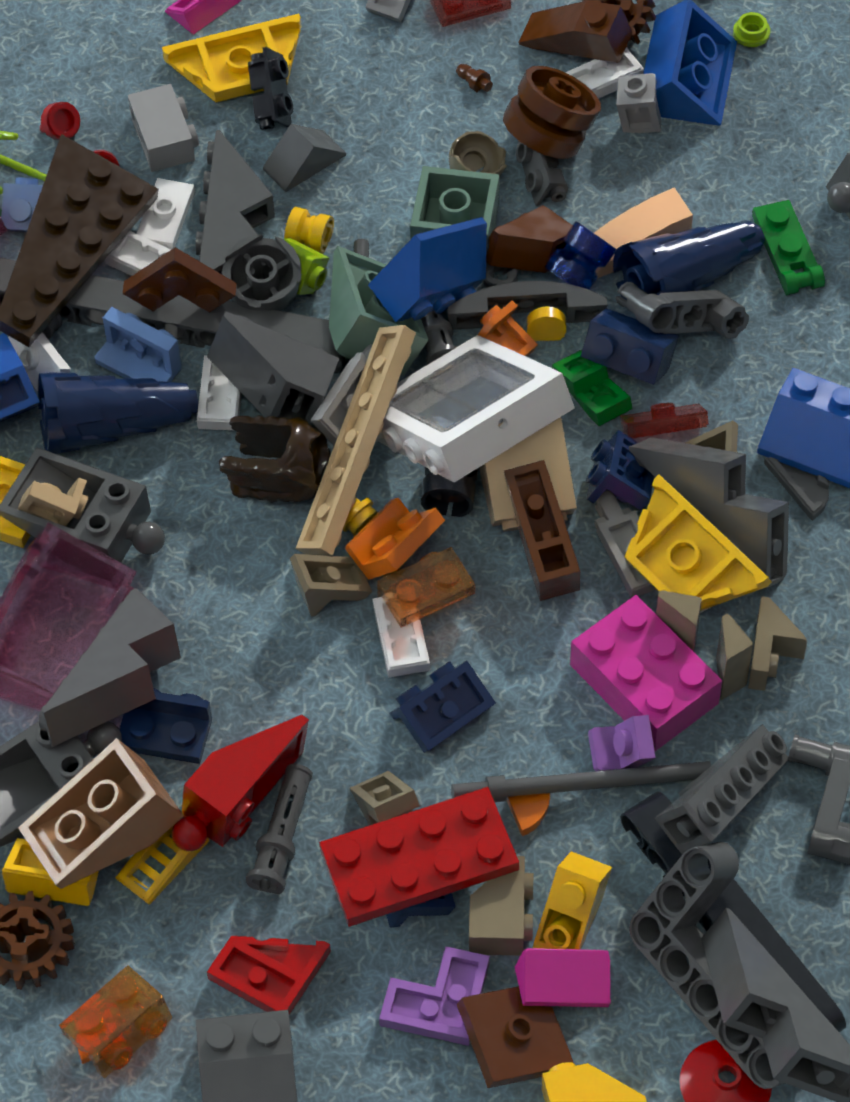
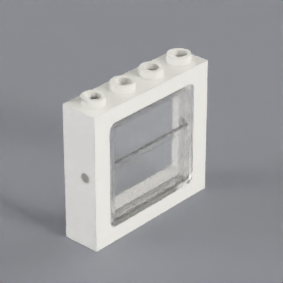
[375,335,575,482]

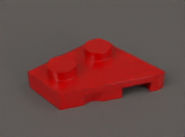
[207,936,331,1015]

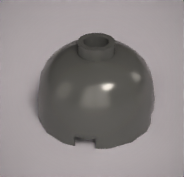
[222,235,301,311]

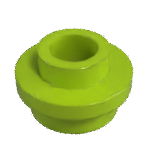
[733,12,770,47]

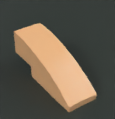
[570,188,693,282]

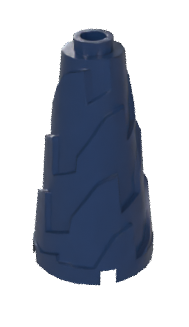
[613,220,765,300]
[38,372,198,454]

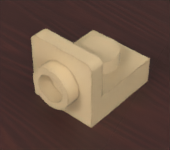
[18,477,88,527]

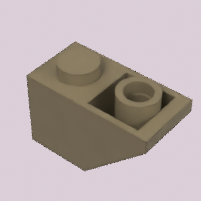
[469,856,534,956]

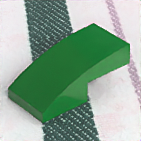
[552,349,633,426]

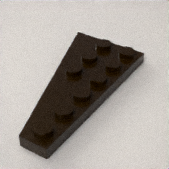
[0,134,159,347]

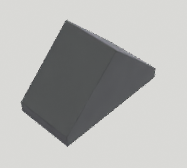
[263,124,346,192]

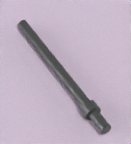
[451,761,711,802]

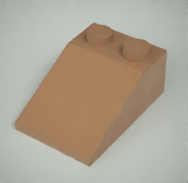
[18,738,184,889]

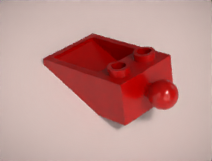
[172,715,309,851]

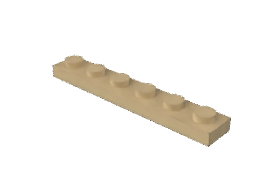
[295,325,416,556]

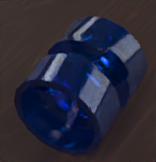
[544,221,617,290]

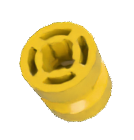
[284,207,334,254]

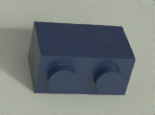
[580,308,679,385]

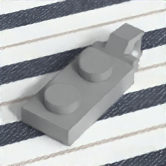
[310,344,372,446]
[594,491,656,598]

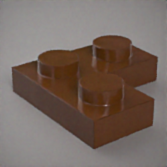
[123,247,237,313]

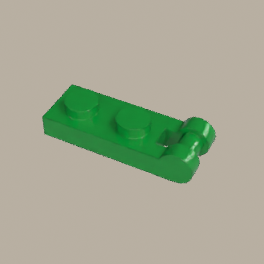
[752,200,825,295]

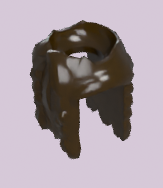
[219,415,330,503]

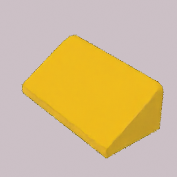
[2,838,99,906]

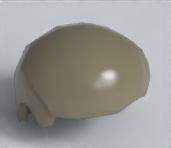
[449,131,507,176]

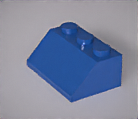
[643,0,737,126]
[368,217,487,322]
[757,368,850,488]

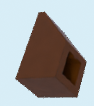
[486,205,578,273]

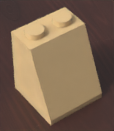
[479,417,577,531]

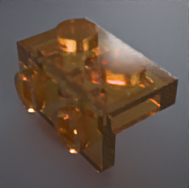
[377,547,475,628]
[59,965,172,1079]

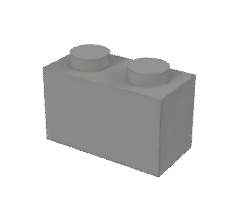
[128,84,199,172]

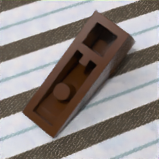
[518,1,633,63]
[504,460,580,601]

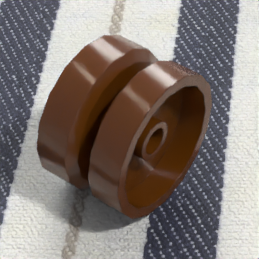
[503,66,601,159]

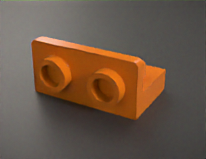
[345,498,445,580]

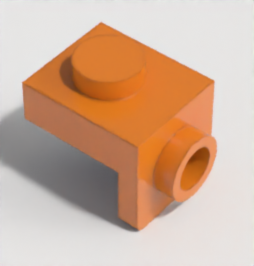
[478,300,538,357]

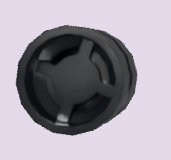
[421,467,478,517]

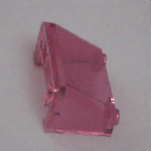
[0,522,137,712]

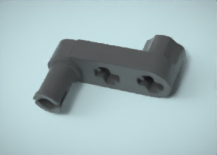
[616,282,749,339]
[788,734,850,865]

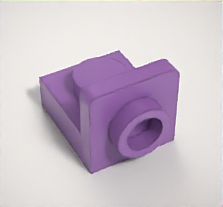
[588,715,656,771]

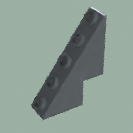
[195,130,275,274]
[629,437,789,589]
[39,588,181,747]
[654,724,788,854]
[701,908,850,1102]

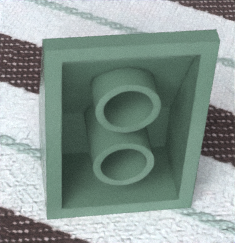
[329,246,428,376]

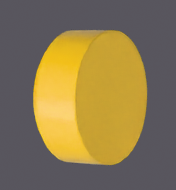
[526,306,567,341]

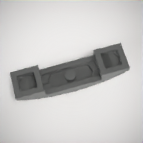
[448,281,608,330]

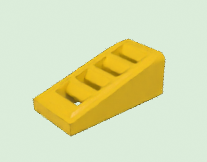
[115,825,210,905]

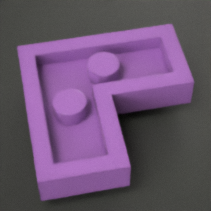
[379,946,490,1046]

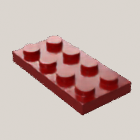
[319,787,519,927]

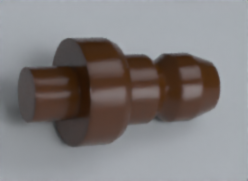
[456,64,493,92]

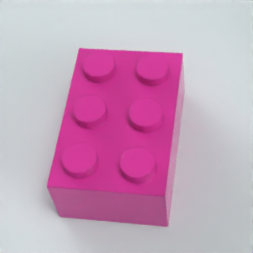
[570,595,722,751]

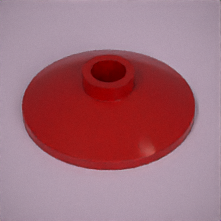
[679,1040,772,1102]

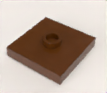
[456,986,574,1088]

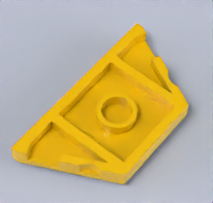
[162,14,301,102]
[624,474,772,611]

